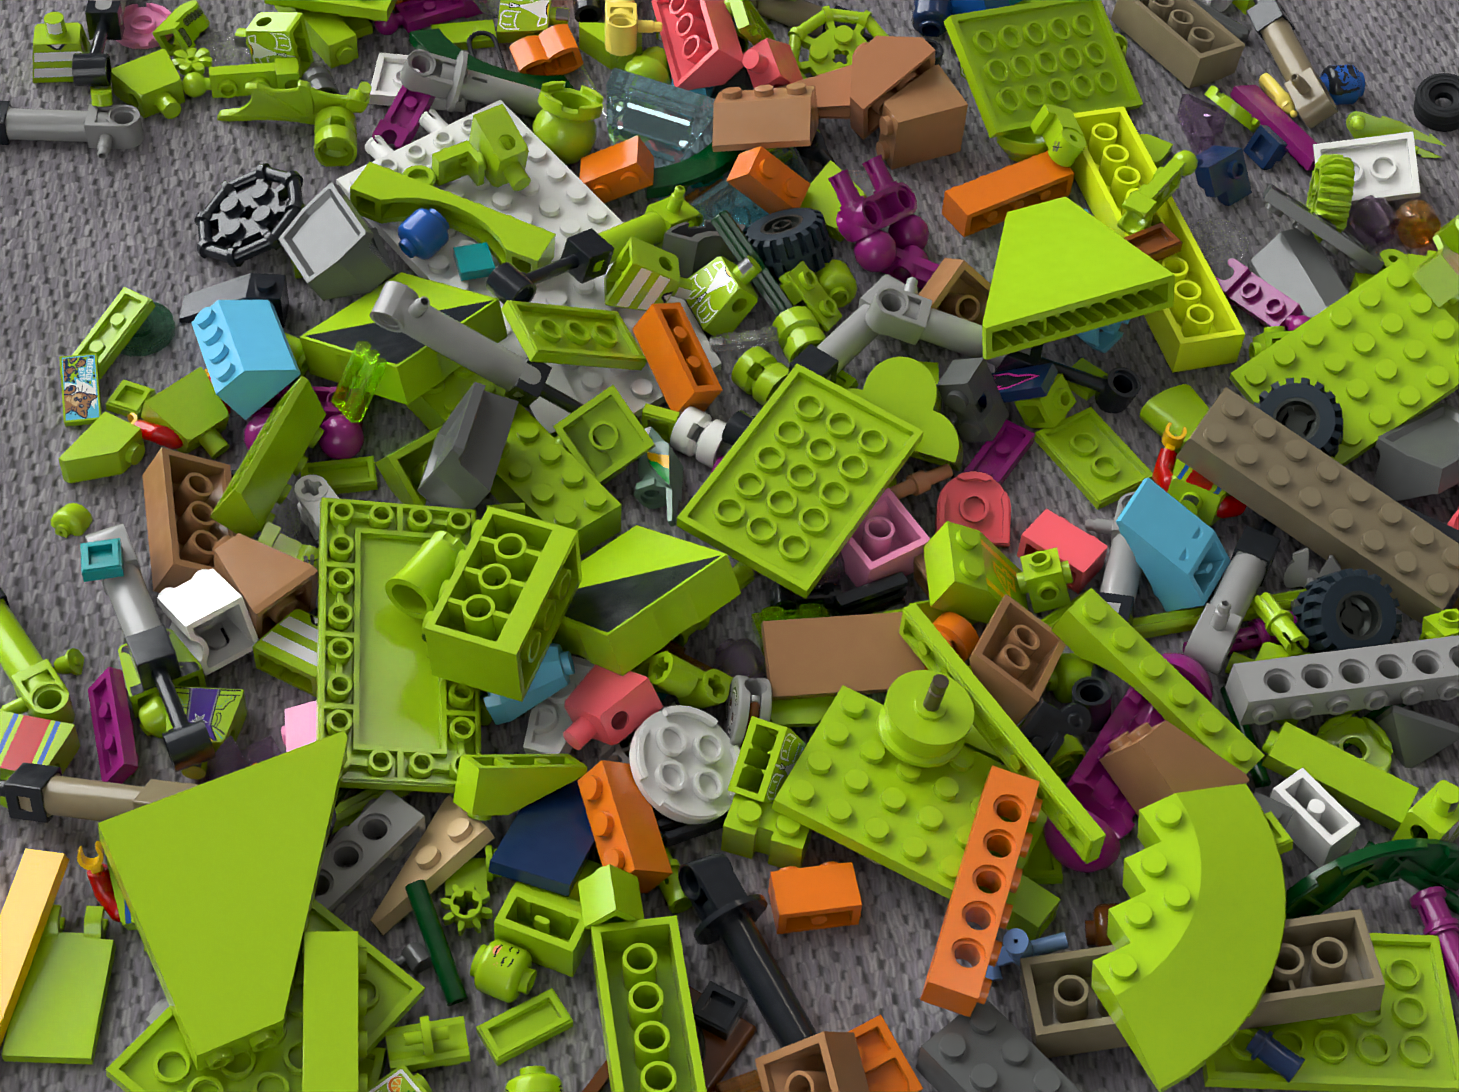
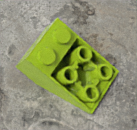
[494,860,602,977]

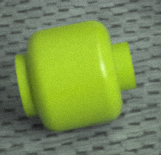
[1045,653,1093,703]

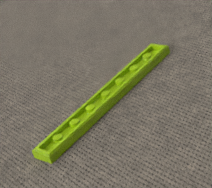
[899,603,1106,864]

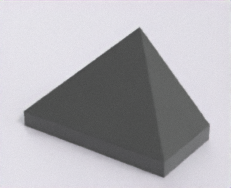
[1375,705,1459,768]

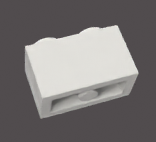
[1270,768,1361,868]

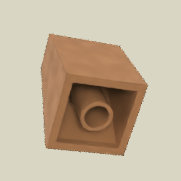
[876,65,968,170]
[1099,721,1250,816]

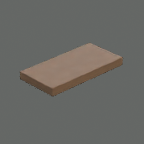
[761,612,924,701]

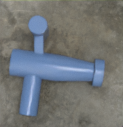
[985,928,1069,982]

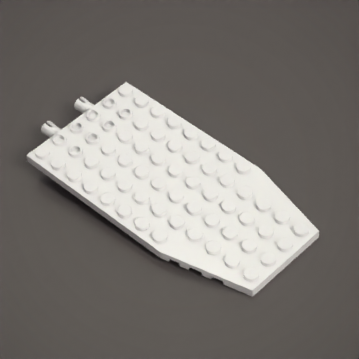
[336,100,722,417]

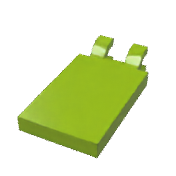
[1,904,116,1065]

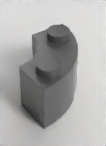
[662,220,746,278]

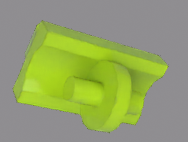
[385,1016,470,1072]

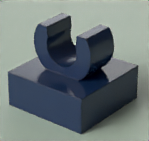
[1243,125,1288,170]

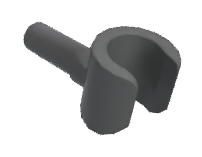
[391,942,433,975]

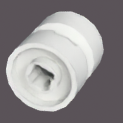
[670,406,732,468]

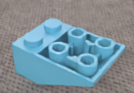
[1116,478,1230,612]

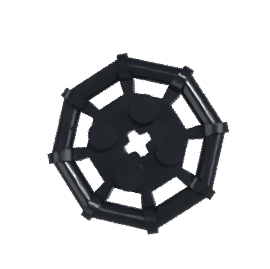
[194,163,306,268]

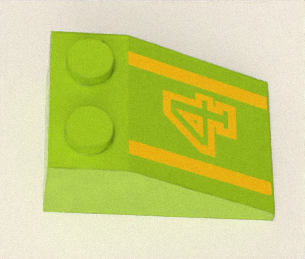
[923,521,1028,624]

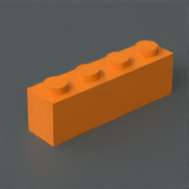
[942,151,1075,237]

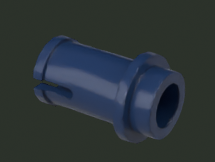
[1246,1028,1305,1082]

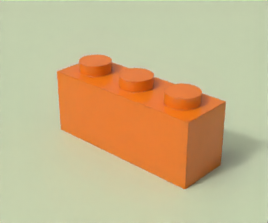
[632,302,723,415]
[577,760,673,893]

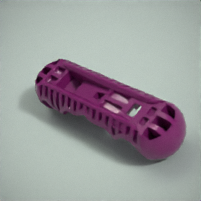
[1043,653,1213,873]

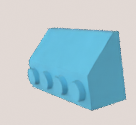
[191,300,301,420]

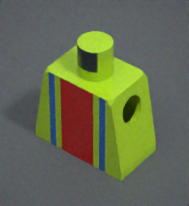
[0,711,81,808]

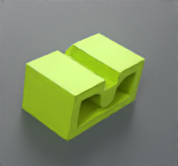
[721,793,812,868]

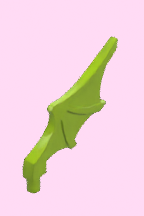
[217,80,372,125]

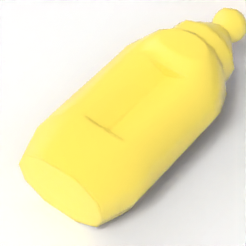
[1259,73,1298,118]

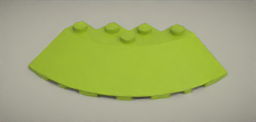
[1091,783,1286,1092]

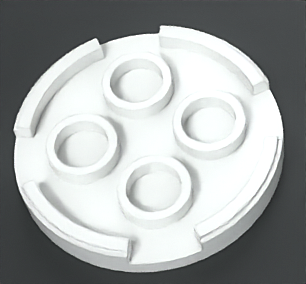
[629,705,740,824]

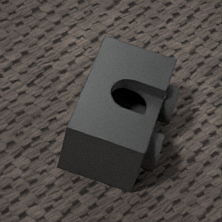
[937,357,1009,443]

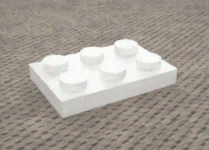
[369,53,468,112]
[1313,132,1420,205]

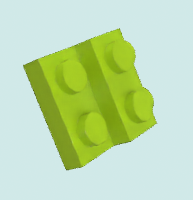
[553,385,656,485]

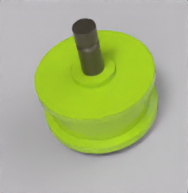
[877,670,975,768]

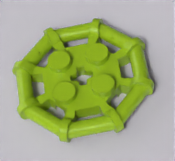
[788,5,889,79]

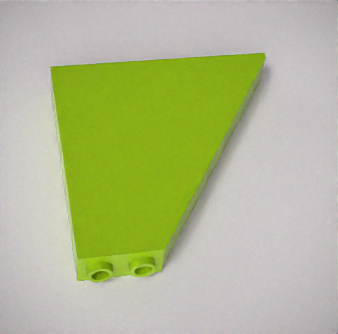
[982,196,1175,360]
[98,731,348,1071]

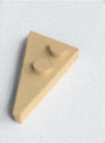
[370,796,495,935]

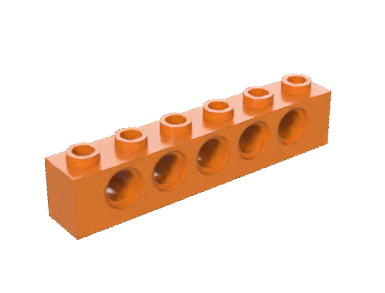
[920,765,1043,1017]

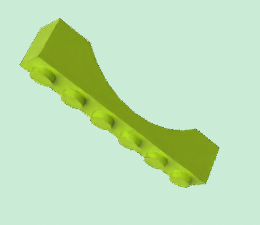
[350,161,556,273]
[1412,215,1459,308]
[1051,588,1265,774]

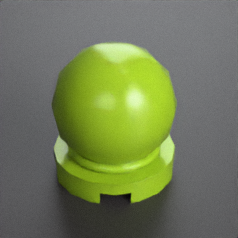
[532,81,603,165]

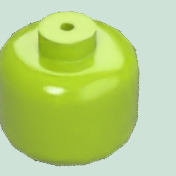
[51,503,93,538]
[138,694,166,739]

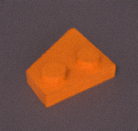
[849,1015,923,1092]

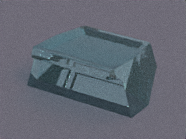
[606,68,715,163]

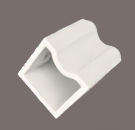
[157,568,259,676]

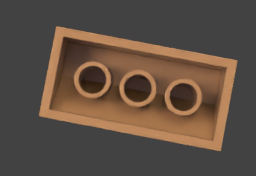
[142,447,237,593]

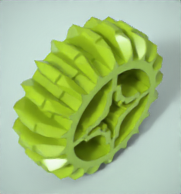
[1306,154,1355,243]

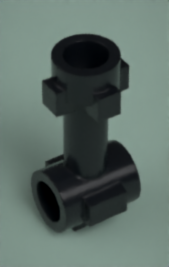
[769,582,842,616]

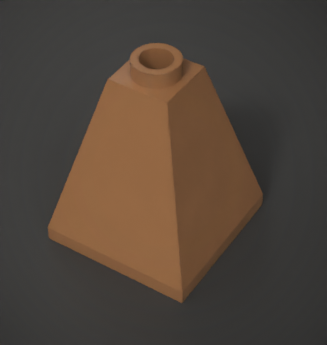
[212,533,318,640]

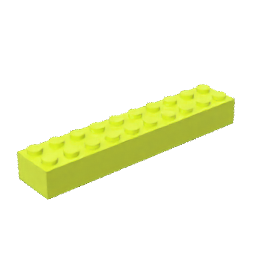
[1070,106,1245,373]

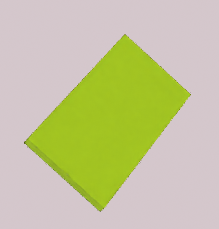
[316,497,481,793]

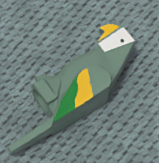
[634,426,684,527]

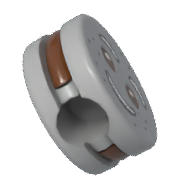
[723,675,772,748]

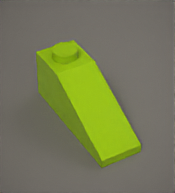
[453,753,588,821]

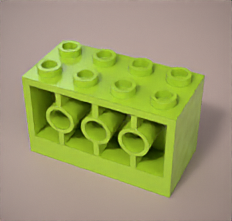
[422,506,582,702]

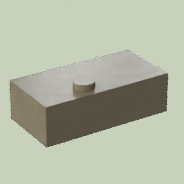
[1111,0,1245,89]

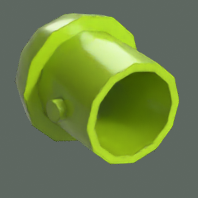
[623,46,672,102]

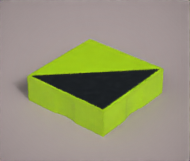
[300,272,508,405]
[551,525,741,676]

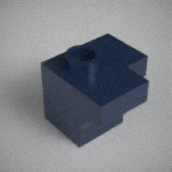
[1195,145,1252,206]

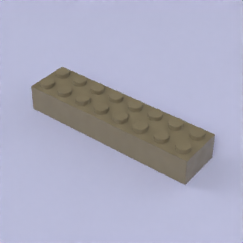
[1176,387,1459,624]
[1020,909,1385,1058]

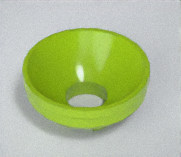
[996,130,1049,162]

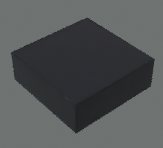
[693,981,748,1041]

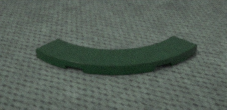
[408,28,574,89]
[644,142,748,199]
[1286,838,1459,920]

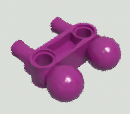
[828,154,930,272]
[244,383,365,460]

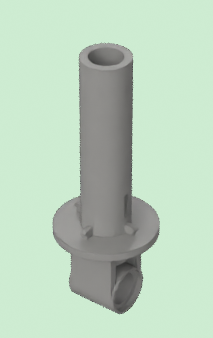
[400,49,542,118]

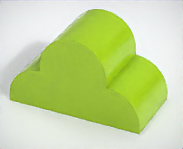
[846,357,963,471]

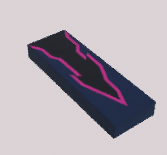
[978,363,1058,407]

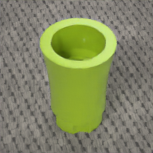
[385,531,466,619]

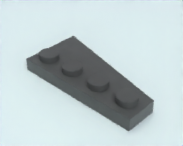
[1262,183,1385,274]

